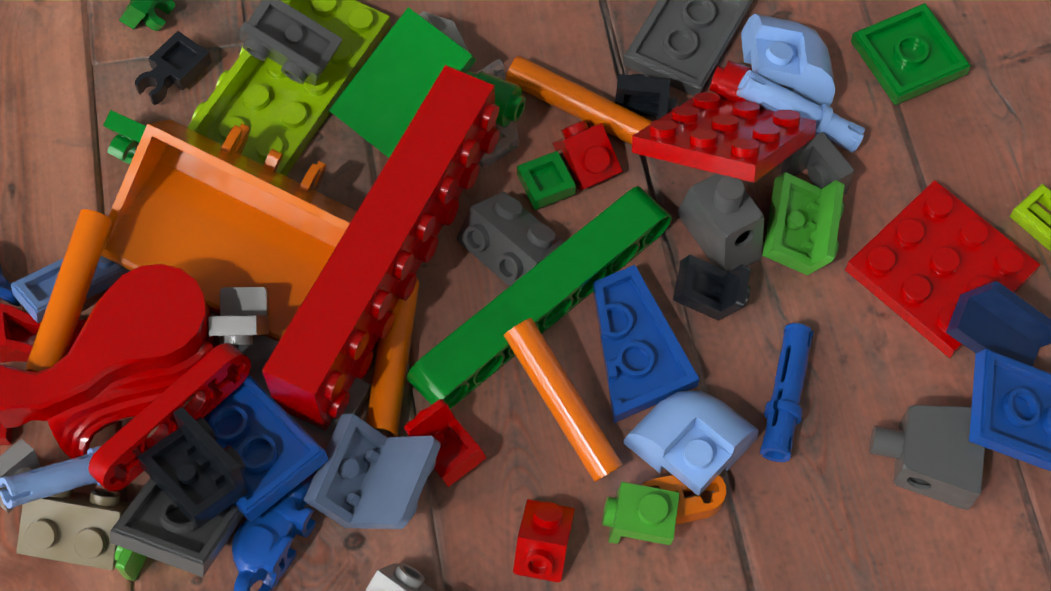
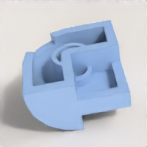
[741,14,835,106]
[623,391,759,496]

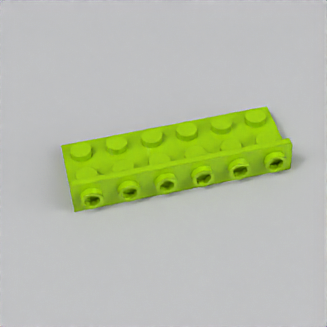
[187,0,391,176]

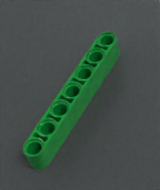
[407,186,672,409]

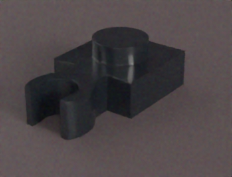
[135,31,212,105]

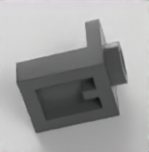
[781,132,854,195]

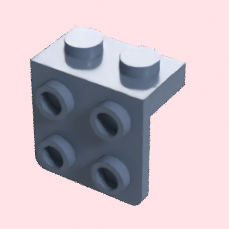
[303,414,440,529]

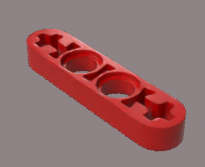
[88,343,251,491]

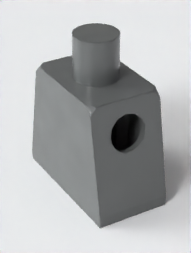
[677,173,764,272]
[869,405,985,510]

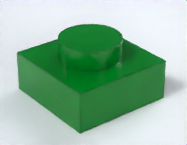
[517,151,576,210]

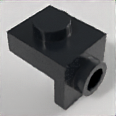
[615,74,677,120]
[673,255,751,321]

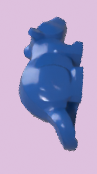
[232,470,317,591]

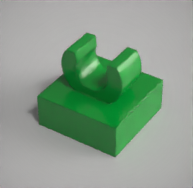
[119,0,176,31]
[103,110,146,164]

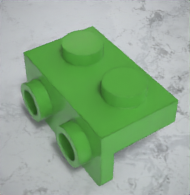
[762,172,845,275]

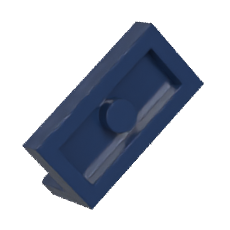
[946,281,1051,366]

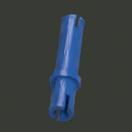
[760,323,814,462]

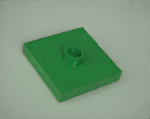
[850,3,971,105]

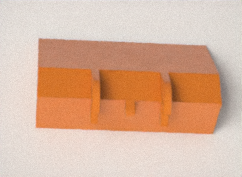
[101,119,357,342]

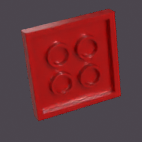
[632,92,816,183]
[845,180,1040,358]

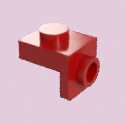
[552,120,623,190]
[404,399,487,487]
[513,499,575,583]

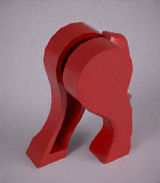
[0,264,220,459]

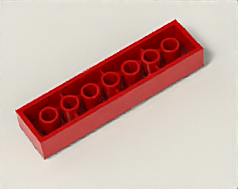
[262,65,500,431]

